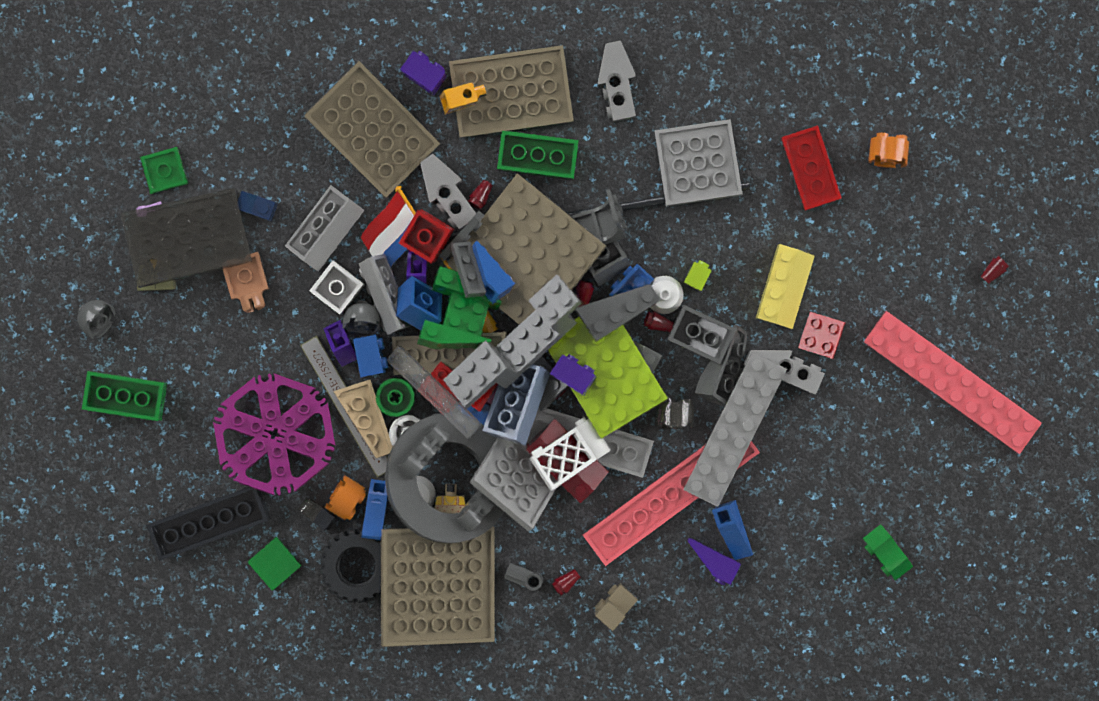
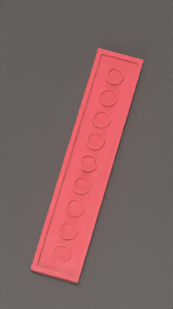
[864,311,1042,454]
[583,441,760,566]

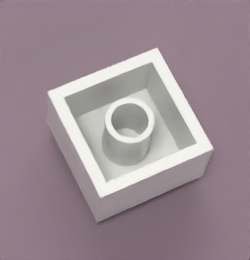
[310,261,365,315]

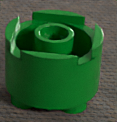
[376,378,416,417]

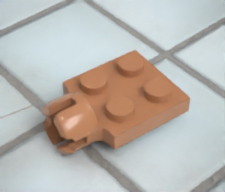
[221,252,269,312]

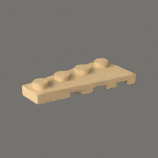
[334,380,393,459]

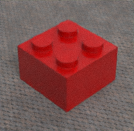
[399,209,455,263]

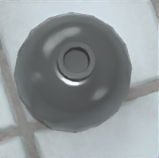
[77,300,115,339]
[342,301,381,334]

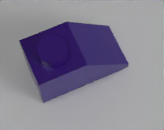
[406,250,427,284]
[323,320,357,367]

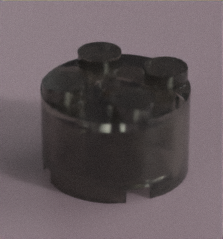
[655,398,694,429]

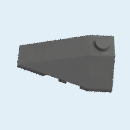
[695,325,748,407]

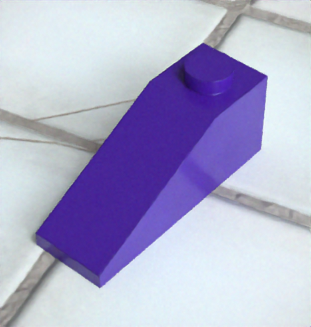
[687,537,741,586]

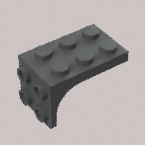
[571,189,627,244]

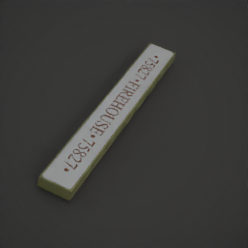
[300,336,388,477]

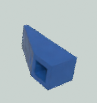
[472,241,515,304]
[362,479,389,540]
[712,500,753,560]

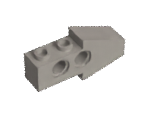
[597,41,636,122]
[420,154,476,230]
[744,350,825,395]

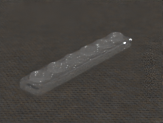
[387,346,482,439]

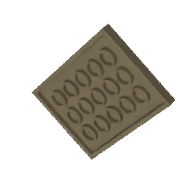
[449,45,574,138]
[304,61,440,197]

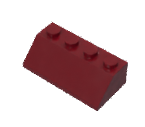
[526,418,609,503]

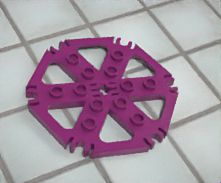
[213,374,335,496]

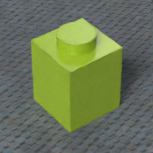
[683,260,712,291]

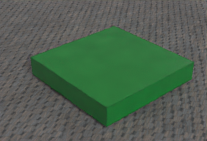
[140,147,188,194]
[248,537,302,591]

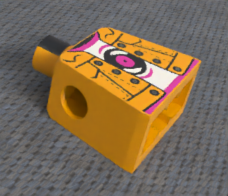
[439,83,486,115]

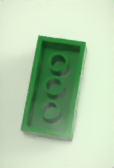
[497,130,579,180]
[82,371,167,421]

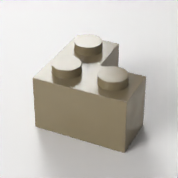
[595,583,638,631]

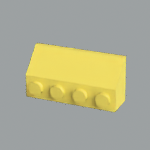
[756,244,814,329]

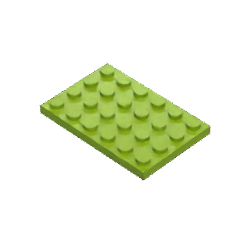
[548,317,668,439]

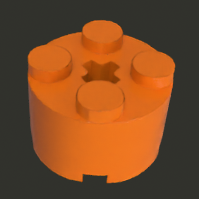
[869,133,909,168]
[325,475,366,520]

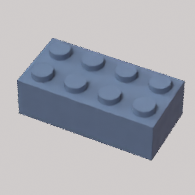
[483,364,550,445]

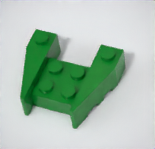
[417,266,502,350]

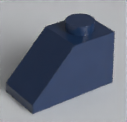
[235,191,278,222]

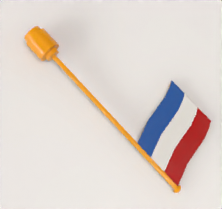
[361,186,498,333]

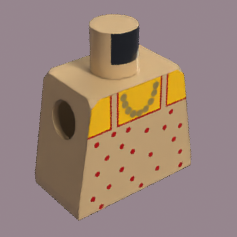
[434,484,466,513]

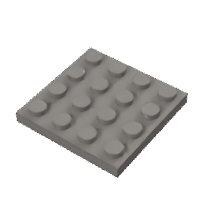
[654,119,742,207]
[470,438,558,532]

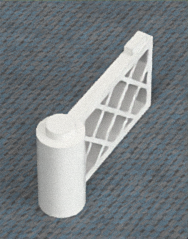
[530,417,611,491]

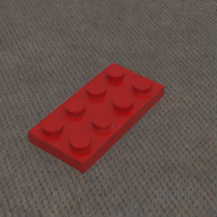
[781,125,842,211]

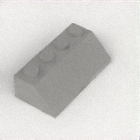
[285,185,364,271]
[359,254,412,335]

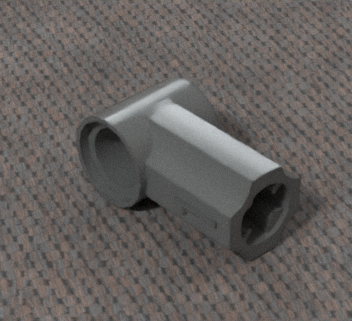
[504,563,543,591]

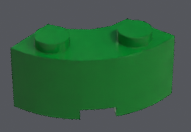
[863,524,913,581]

